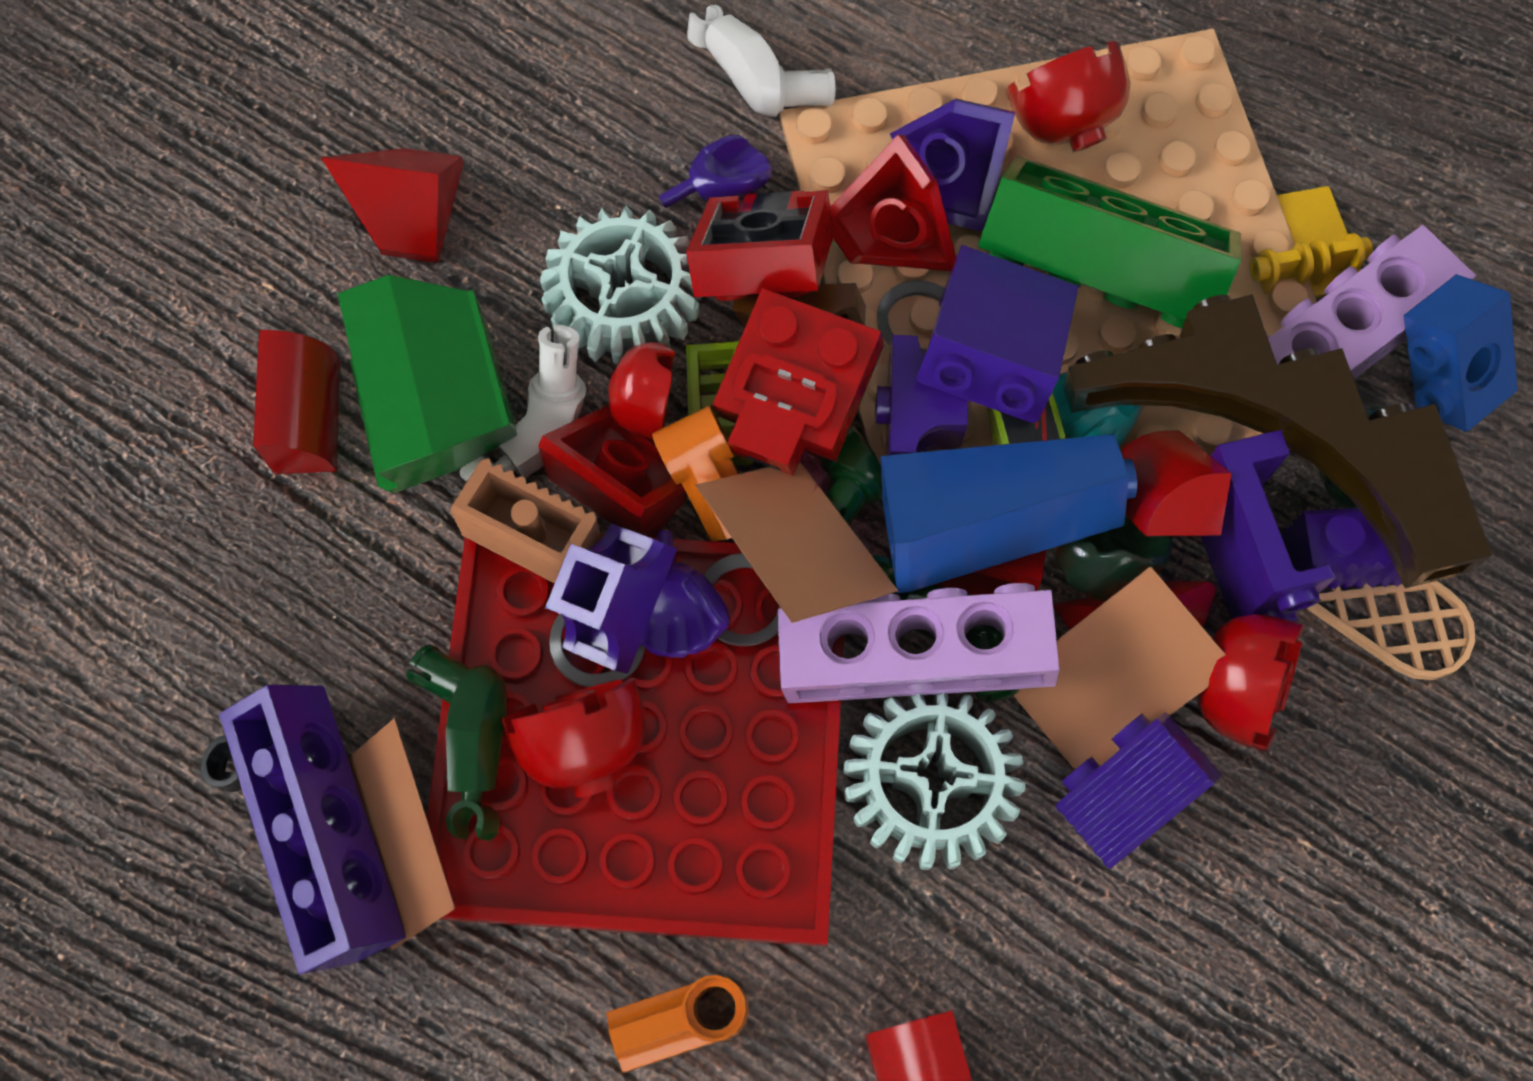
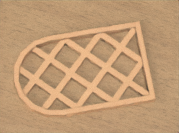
[1306,581,1476,680]

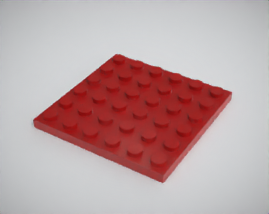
[426,534,844,947]

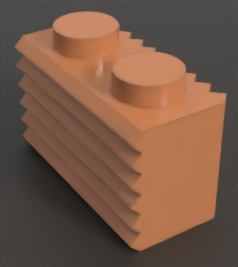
[450,458,602,583]

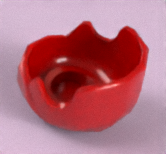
[608,342,675,439]

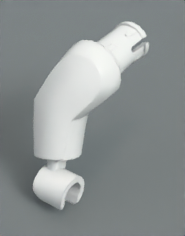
[687,5,835,117]
[460,325,586,481]

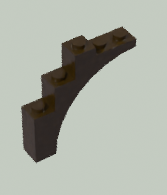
[1064,294,1492,589]

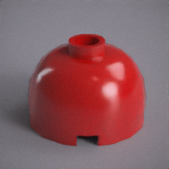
[1006,41,1131,152]
[1197,614,1305,752]
[502,678,645,798]

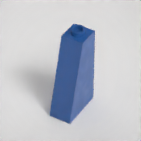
[881,434,1137,593]

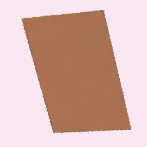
[695,462,898,623]
[1013,566,1226,770]
[348,718,455,950]

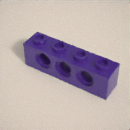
[219,685,406,975]

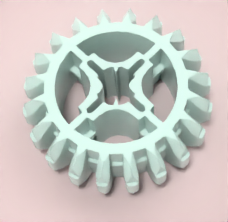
[540,205,702,365]
[843,693,1025,870]

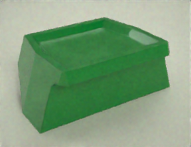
[337,275,518,494]

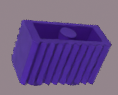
[1281,508,1403,590]
[1055,712,1222,869]

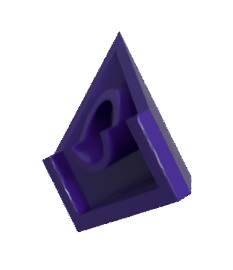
[890,98,1016,232]

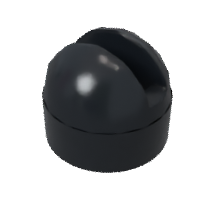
[201,735,242,792]

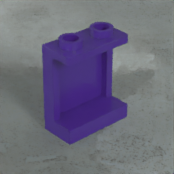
[916,245,1079,423]
[1201,430,1337,622]

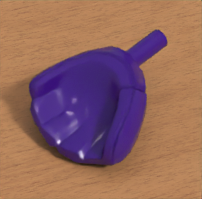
[659,135,773,208]
[640,530,730,658]

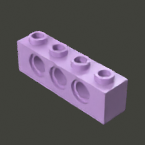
[1266,225,1476,379]
[778,583,1059,704]

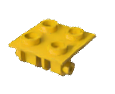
[1249,186,1373,298]

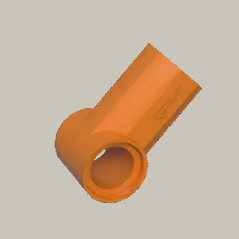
[652,405,739,542]
[606,975,750,1073]

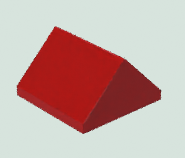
[538,405,688,537]

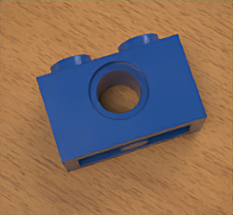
[1403,274,1518,432]

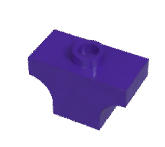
[875,335,968,456]
[545,523,677,674]

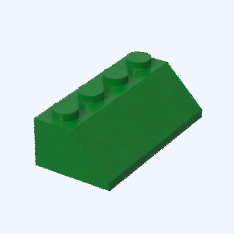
[977,155,1242,329]

